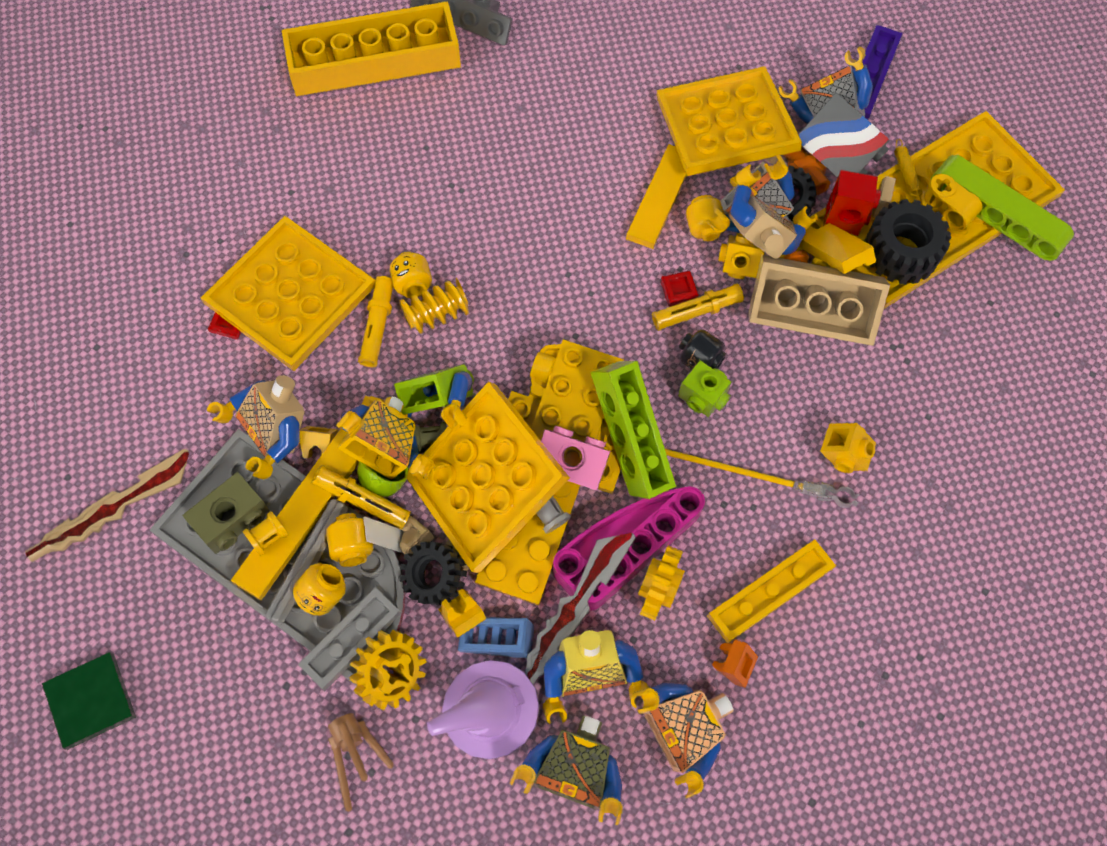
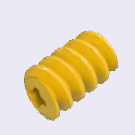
[399,277,469,334]

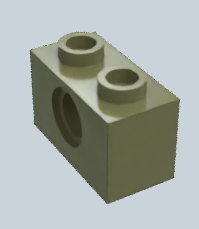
[182,472,270,554]

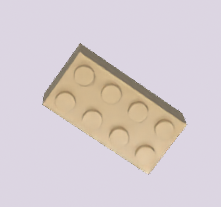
[748,255,890,346]

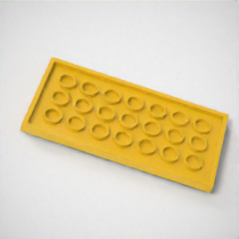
[810,111,1065,309]

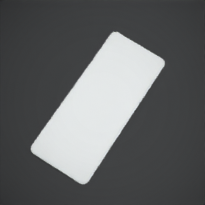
[363,516,404,554]

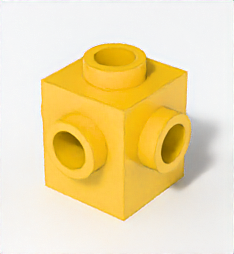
[718,233,765,279]
[820,423,876,473]

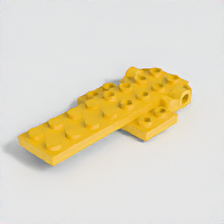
[475,339,624,606]

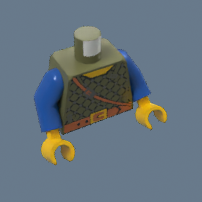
[510,716,623,825]

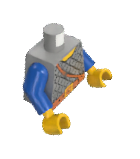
[779,46,873,124]
[707,155,795,233]

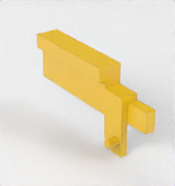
[779,223,876,274]

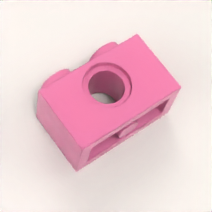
[541,426,610,491]

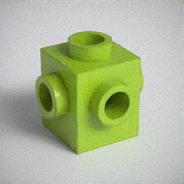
[678,360,732,418]

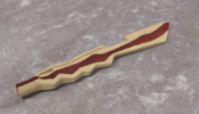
[25,449,189,562]

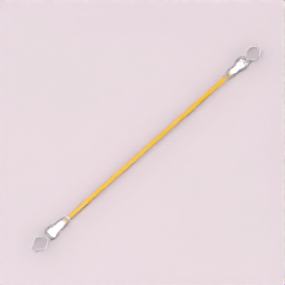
[462,393,859,508]

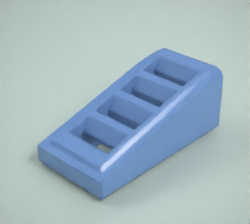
[458,617,534,658]

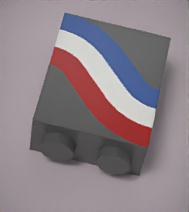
[798,92,890,177]

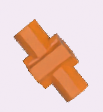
[784,146,831,195]

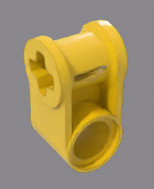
[920,174,983,232]

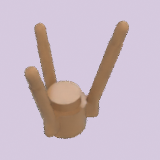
[328,713,394,812]

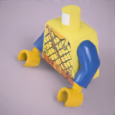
[542,630,649,724]

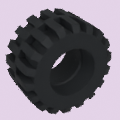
[864,199,951,285]

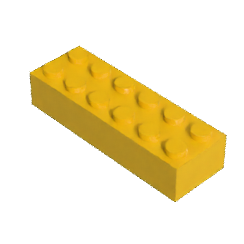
[281,1,461,96]

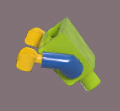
[394,364,474,429]

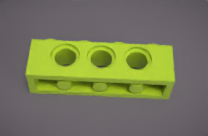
[590,361,676,499]

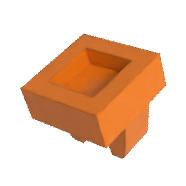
[712,639,758,688]

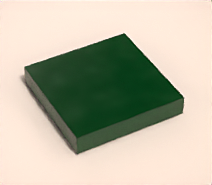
[42,652,136,750]

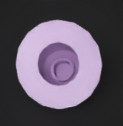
[427,660,539,759]

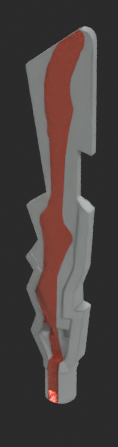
[525,533,635,684]

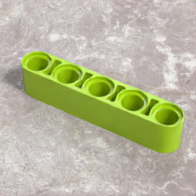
[931,155,1074,261]

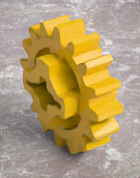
[638,545,685,621]
[349,630,426,710]

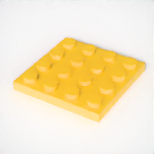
[657,66,802,176]
[200,216,376,371]
[407,381,570,573]

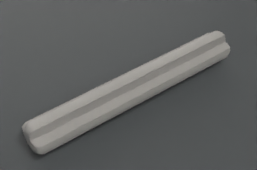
[265,499,348,625]

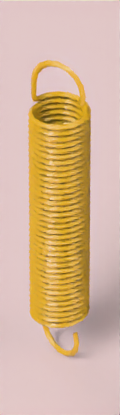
[894,139,923,201]

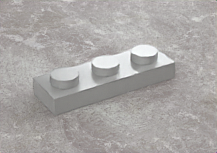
[298,587,401,691]

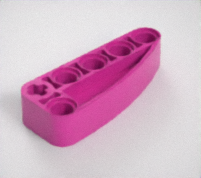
[553,486,705,611]

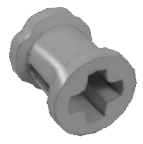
[536,495,571,534]

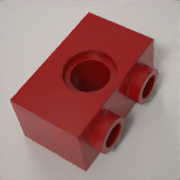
[823,170,881,236]

